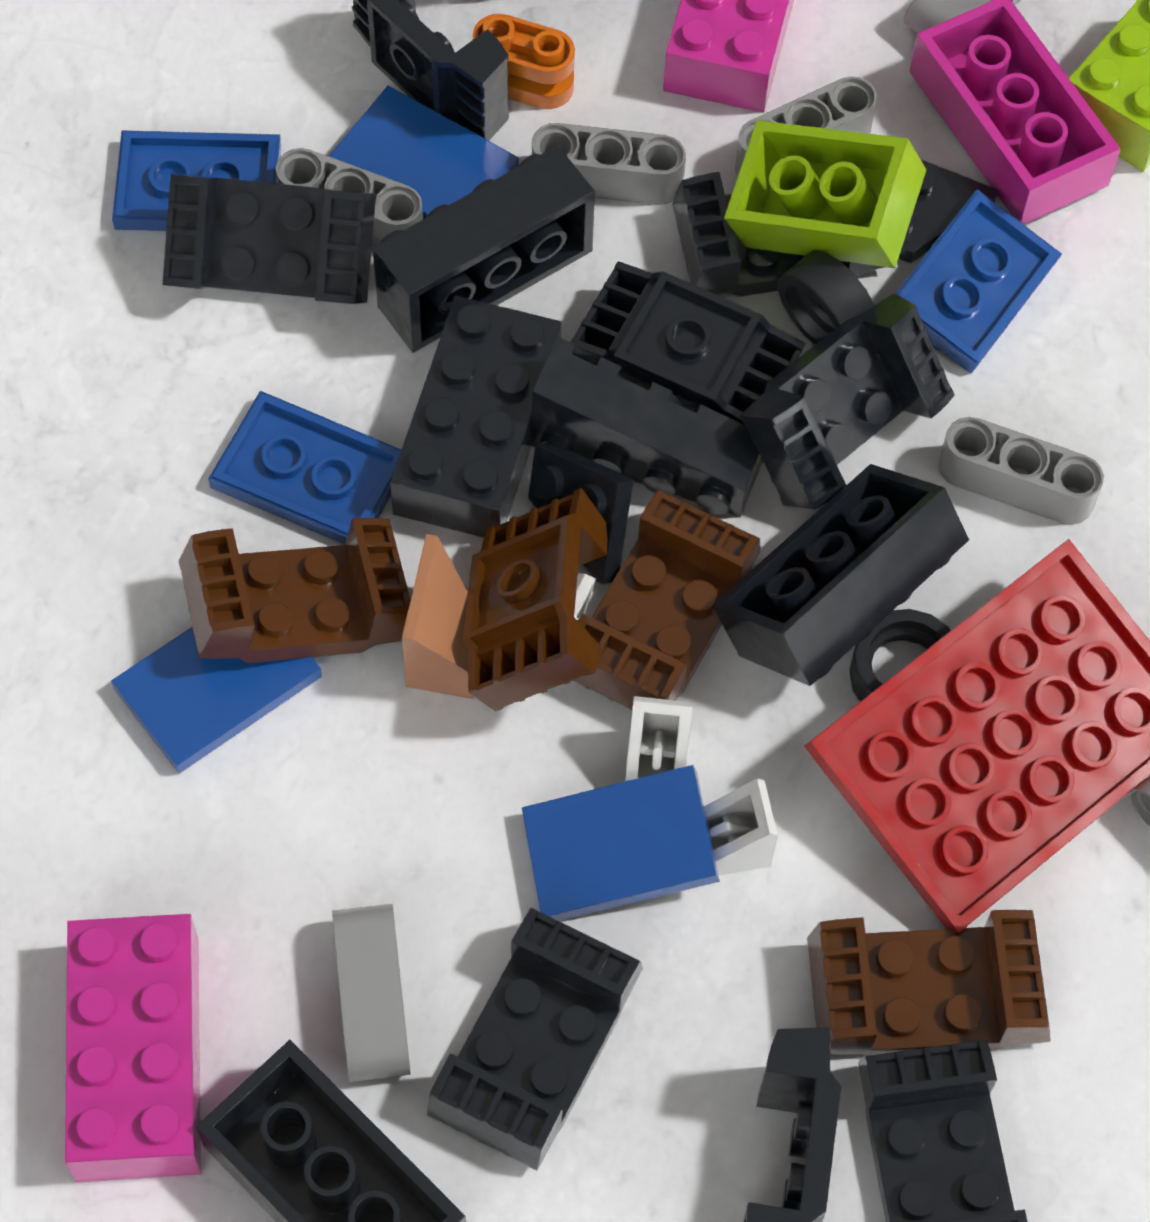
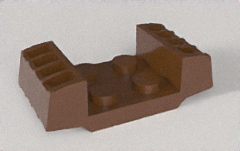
[462,488,607,711]
[573,490,761,711]
[179,518,411,663]
[807,910,1051,1056]

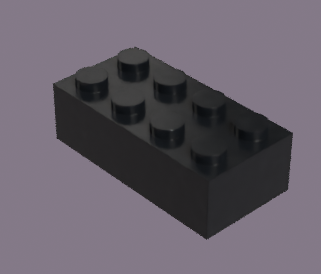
[373,145,595,353]
[390,295,562,538]
[712,464,969,686]
[196,1039,466,1222]

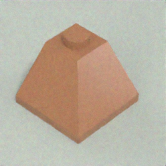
[402,534,474,699]

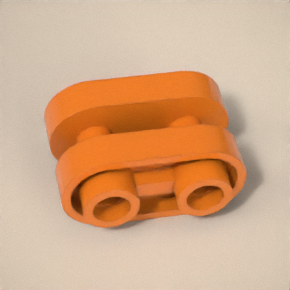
[472,14,575,109]

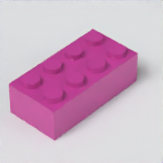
[663,0,794,113]
[909,0,1121,224]
[65,914,201,1182]

